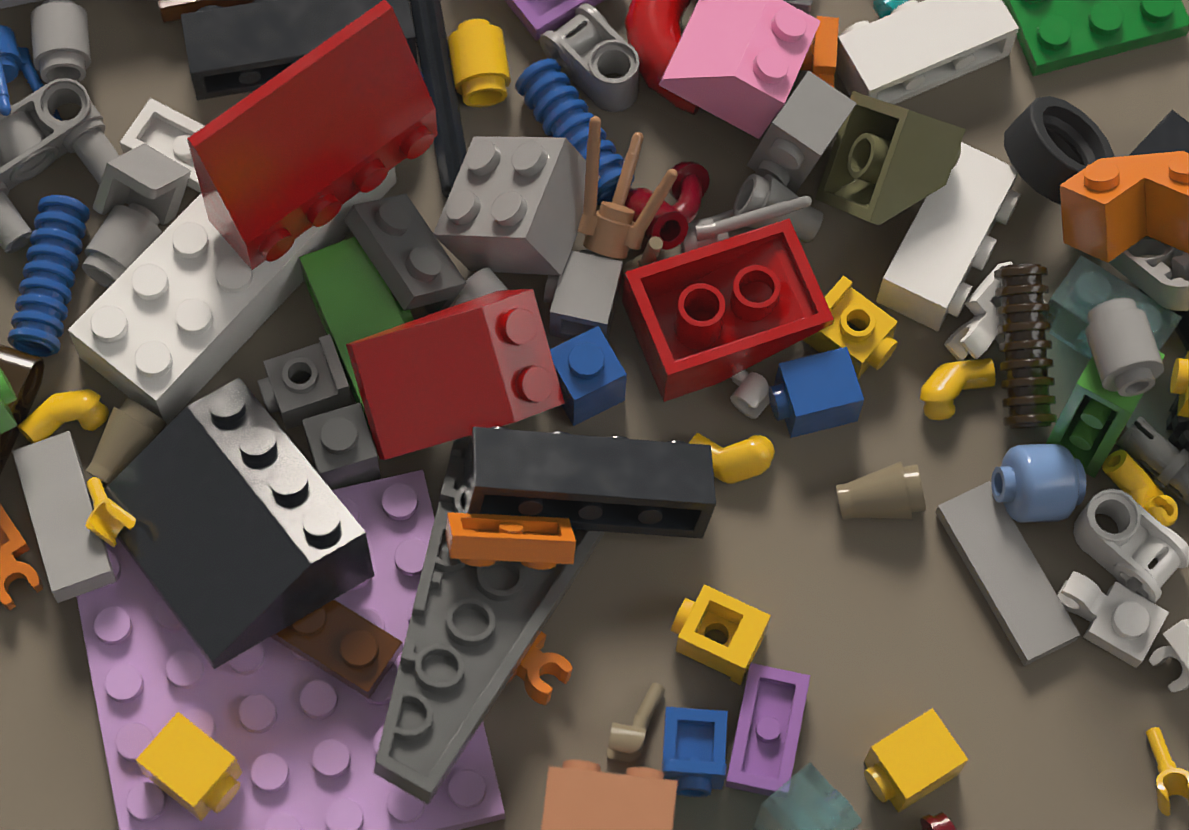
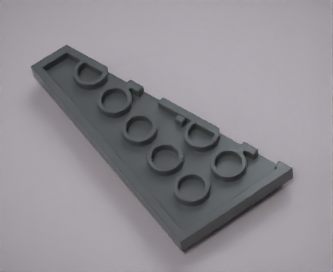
[373,437,605,805]

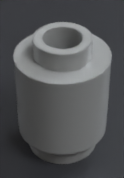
[30,0,91,83]
[82,202,162,288]
[1085,298,1164,396]

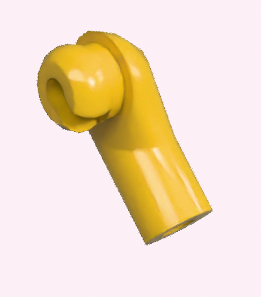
[920,358,996,420]
[689,432,775,484]
[1102,450,1178,527]

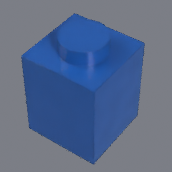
[550,326,627,426]
[768,347,864,438]

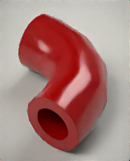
[625,0,700,115]

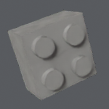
[433,136,600,275]

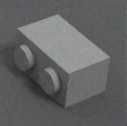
[747,70,857,194]

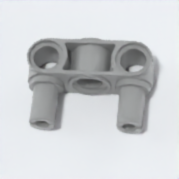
[0,78,120,254]

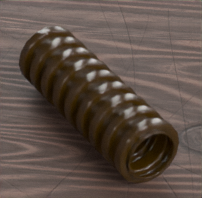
[994,263,1057,429]

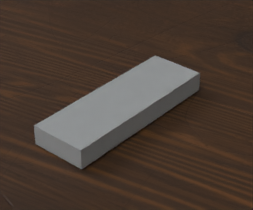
[12,431,117,603]
[935,481,1080,666]

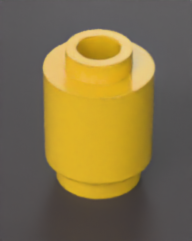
[447,19,511,107]

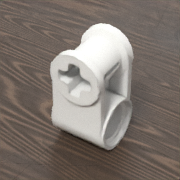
[1073,489,1189,603]

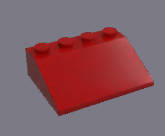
[187,0,438,270]

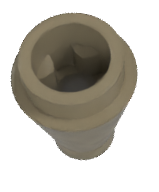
[86,398,167,486]
[836,461,926,520]

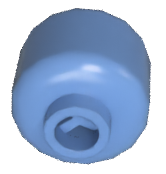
[991,444,1086,523]

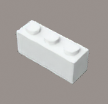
[836,0,1019,105]
[876,142,1021,331]

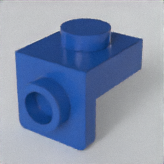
[661,707,728,797]

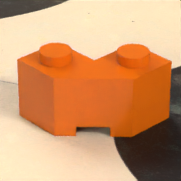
[1060,151,1189,263]

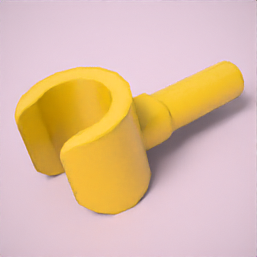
[85,477,136,547]
[1146,727,1189,816]

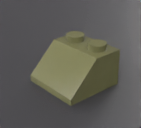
[815,91,966,225]

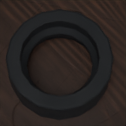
[1004,96,1115,204]

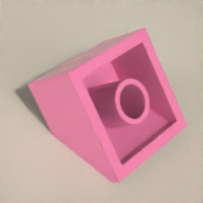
[659,0,820,139]

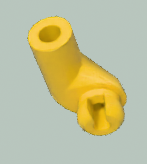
[17,389,109,444]

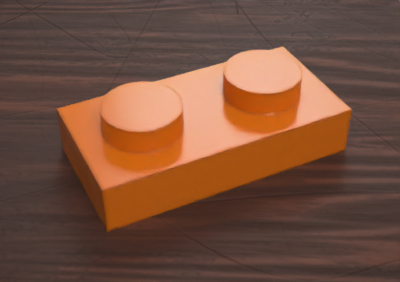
[445,512,576,570]

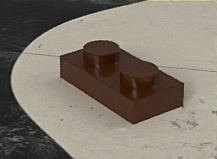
[271,600,403,699]

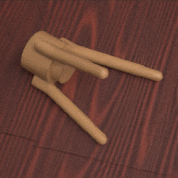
[577,116,678,259]

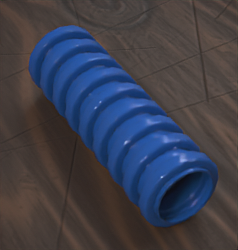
[515,59,635,205]
[7,195,90,357]

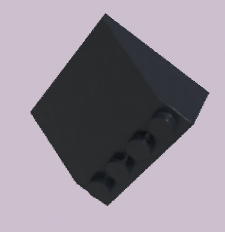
[104,377,375,669]

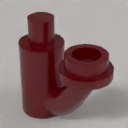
[624,162,709,250]

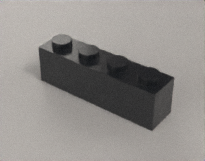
[181,0,418,100]
[464,427,716,539]

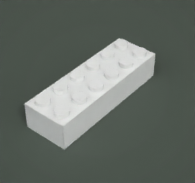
[68,167,396,427]

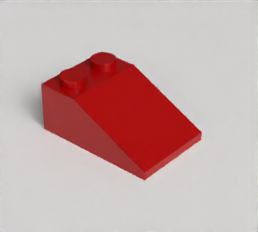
[622,218,834,402]
[346,289,565,460]

